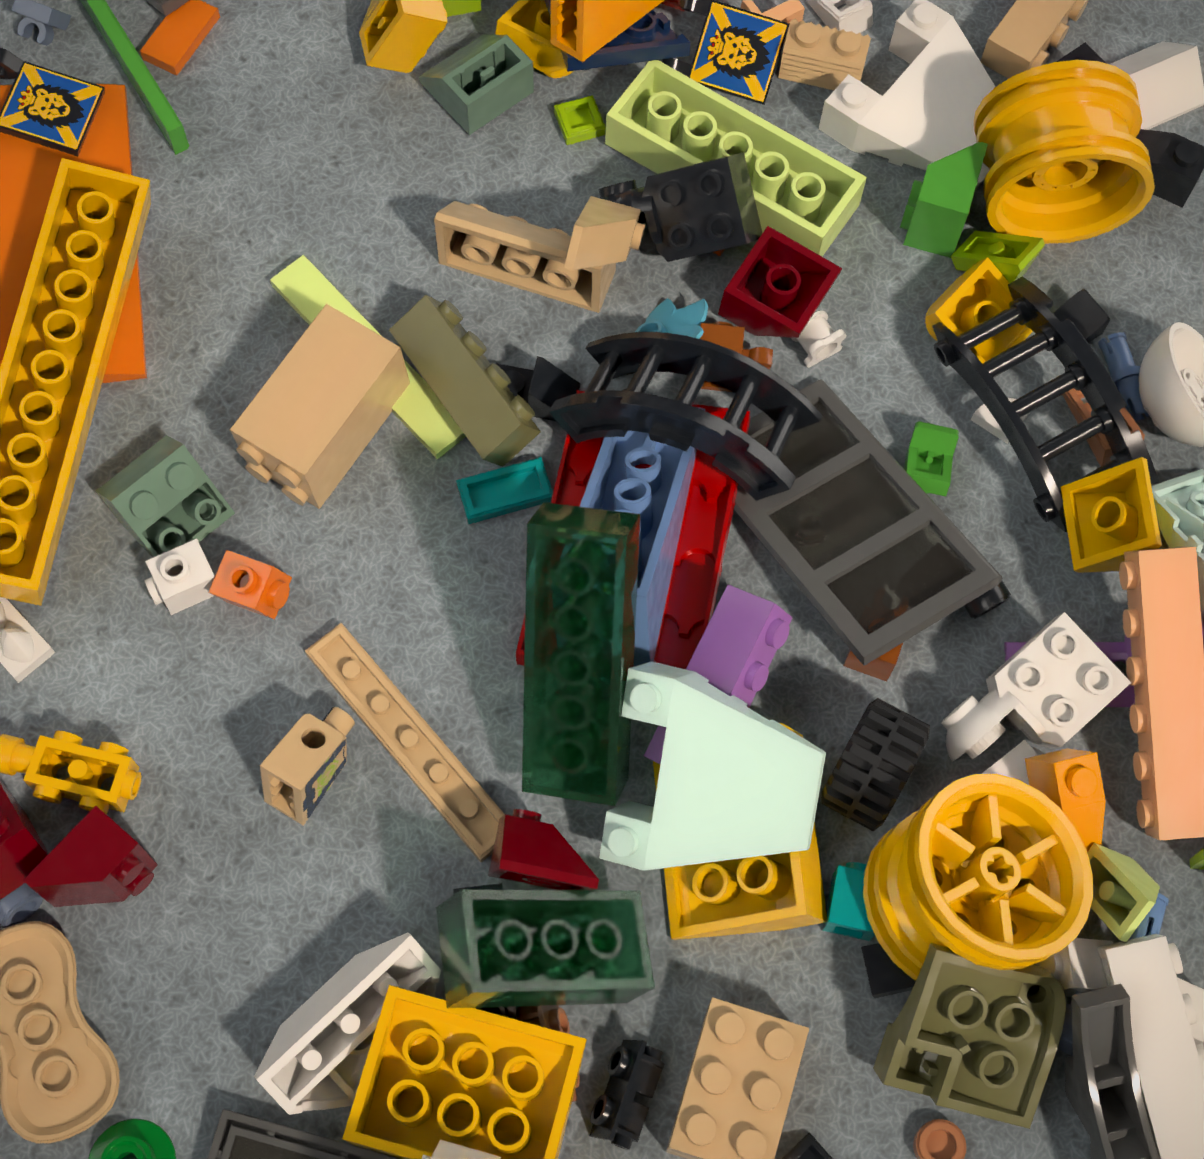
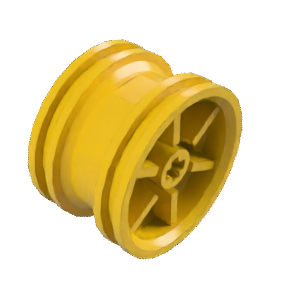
[973,60,1155,244]
[863,774,1093,980]

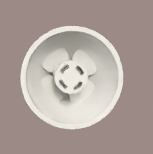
[1139,322,1204,447]

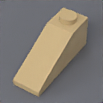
[564,196,645,271]

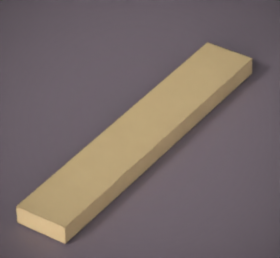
[305,623,505,862]

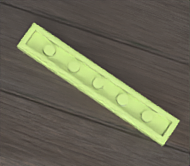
[270,255,466,459]

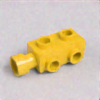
[0,730,141,815]

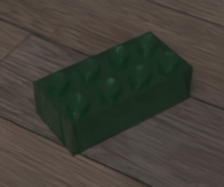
[436,889,655,1008]

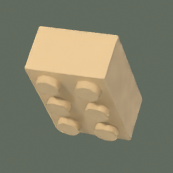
[666,997,809,1159]

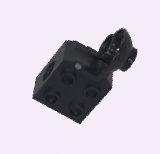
[598,152,762,262]

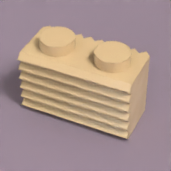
[778,18,871,90]

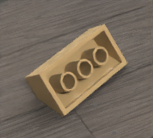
[434,201,616,313]

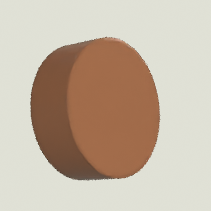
[913,1119,966,1159]

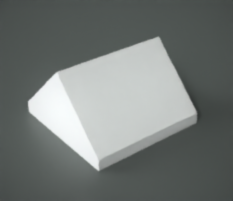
[1110,41,1204,130]

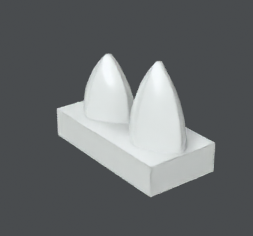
[0,597,55,683]

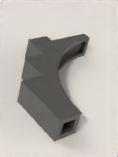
[1065,983,1160,1159]

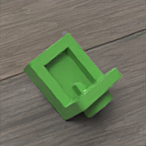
[904,421,959,497]

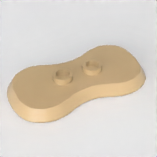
[0,921,120,1143]

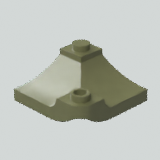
[873,943,1066,1129]

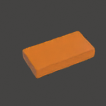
[140,0,220,76]

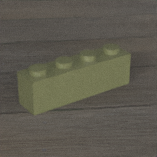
[389,295,541,467]

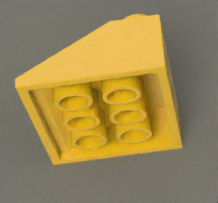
[653,723,827,940]
[342,985,587,1159]

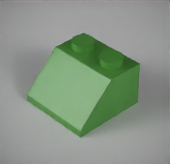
[900,142,988,258]

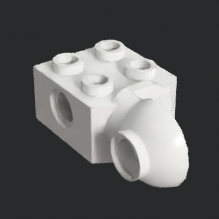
[941,612,1131,762]

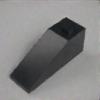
[1136,129,1204,208]

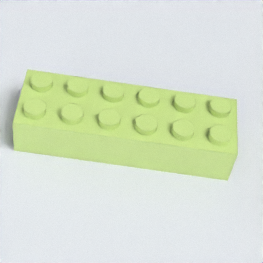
[605,60,867,257]

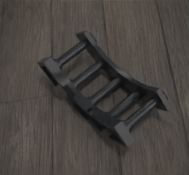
[932,276,1159,532]
[549,332,823,501]

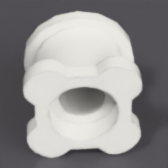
[790,310,847,368]

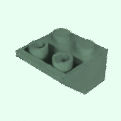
[419,34,534,135]
[95,435,235,558]

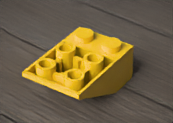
[359,0,448,73]

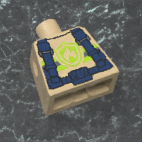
[260,707,355,826]

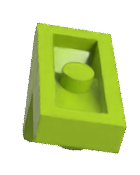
[951,230,1045,283]

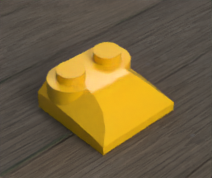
[495,0,573,78]
[925,257,1033,363]

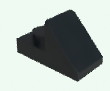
[495,356,581,421]

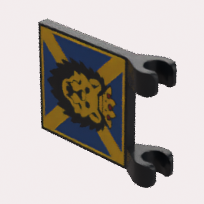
[662,0,790,105]
[0,48,105,157]

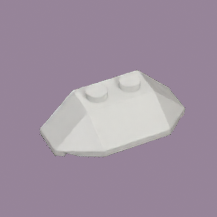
[254,932,441,1115]

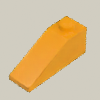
[1025,748,1106,852]

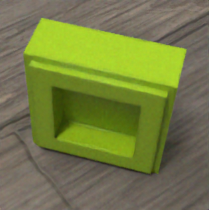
[554,95,606,145]

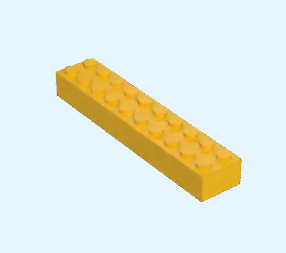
[0,158,151,606]

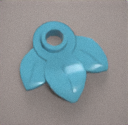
[635,298,708,339]

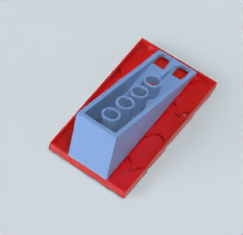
[516,390,750,681]

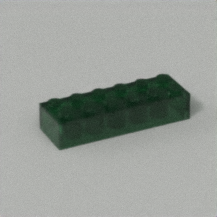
[522,502,640,806]

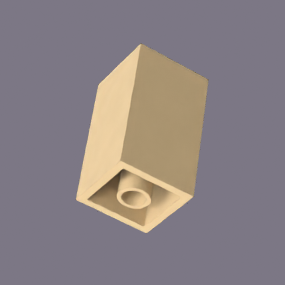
[230,304,410,509]

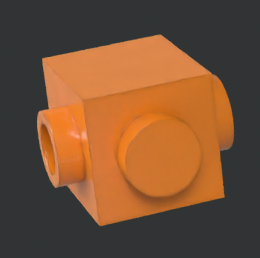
[208,550,292,620]

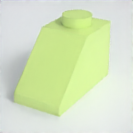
[1087,843,1160,942]

